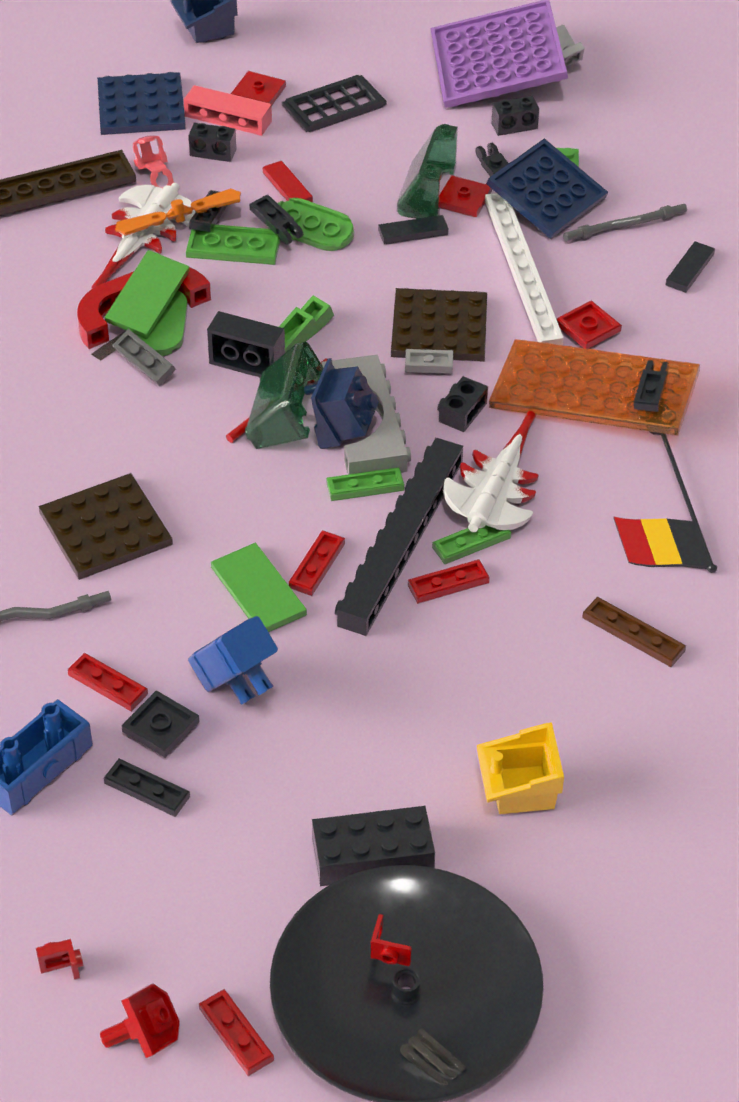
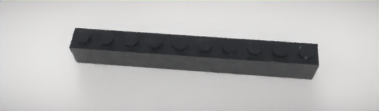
[334,437,463,636]

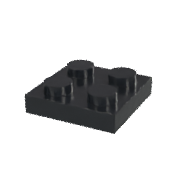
[121,690,200,757]

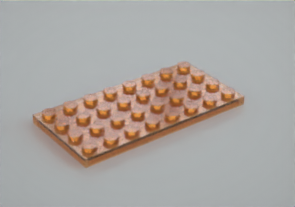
[489,339,700,435]

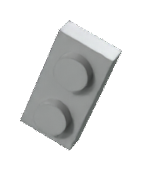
[405,349,453,374]

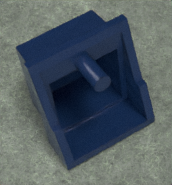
[171,0,238,43]
[304,358,379,449]

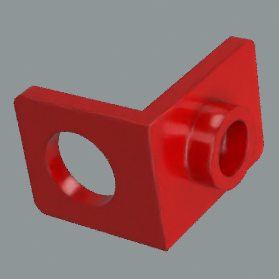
[371,914,412,966]

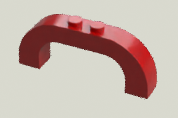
[77,267,211,349]

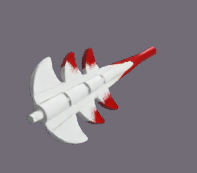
[92,183,195,289]
[443,411,539,532]

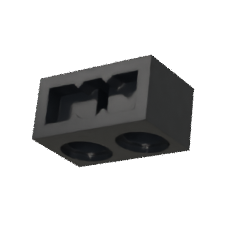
[491,96,539,136]
[188,123,237,162]
[437,376,488,432]

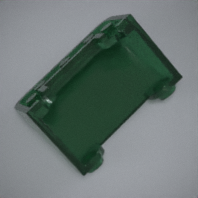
[397,124,458,219]
[245,341,323,449]

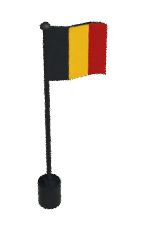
[613,399,717,573]

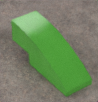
[279,295,334,353]

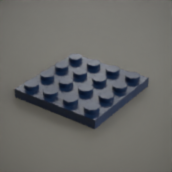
[97,72,186,135]
[486,138,608,239]

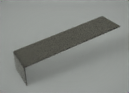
[91,331,136,361]

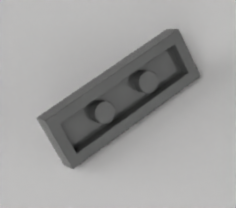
[112,329,176,386]

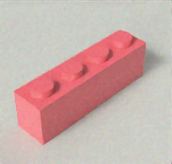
[184,85,272,136]

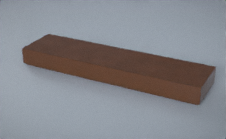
[582,596,686,667]

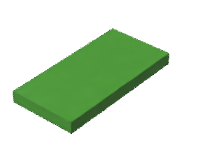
[186,224,281,265]
[105,250,189,339]
[211,542,307,632]

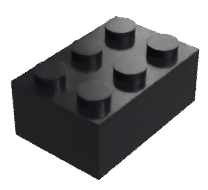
[207,311,285,382]

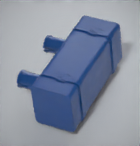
[188,616,278,705]
[0,699,93,815]

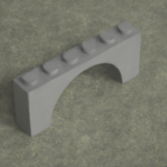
[322,354,411,474]

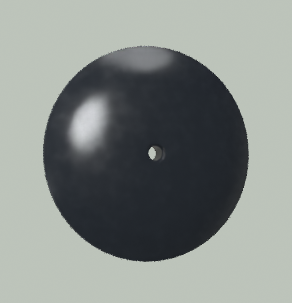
[270,865,544,1102]

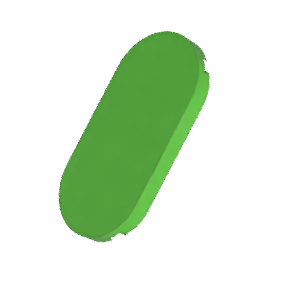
[278,198,354,251]
[137,290,187,356]

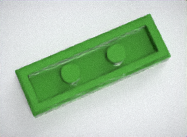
[326,467,405,501]
[432,525,511,565]

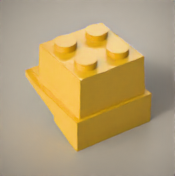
[477,722,564,814]

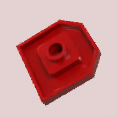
[100,983,180,1058]

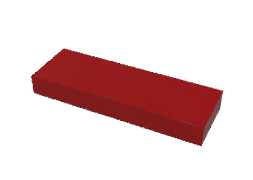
[263,160,313,202]
[289,530,345,596]
[408,559,490,604]
[67,652,148,712]
[199,989,274,1076]

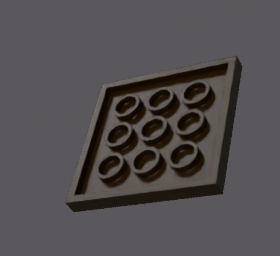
[391,288,487,362]
[38,473,173,580]

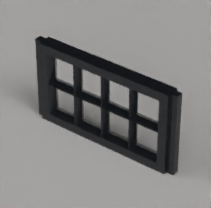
[282,75,387,132]

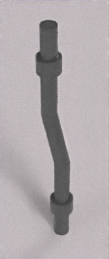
[563,204,687,241]
[0,591,111,622]

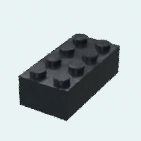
[312,806,435,886]

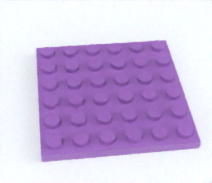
[430,0,568,108]

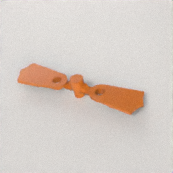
[115,188,241,236]

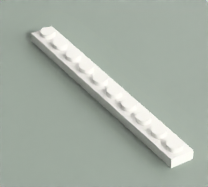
[485,193,564,348]

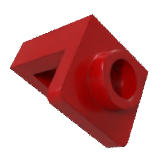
[36,939,83,980]

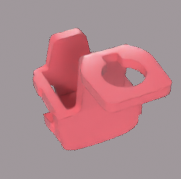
[133,136,174,189]

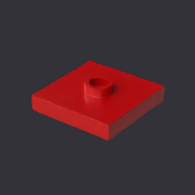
[231,71,286,105]
[435,175,492,218]
[556,300,622,350]

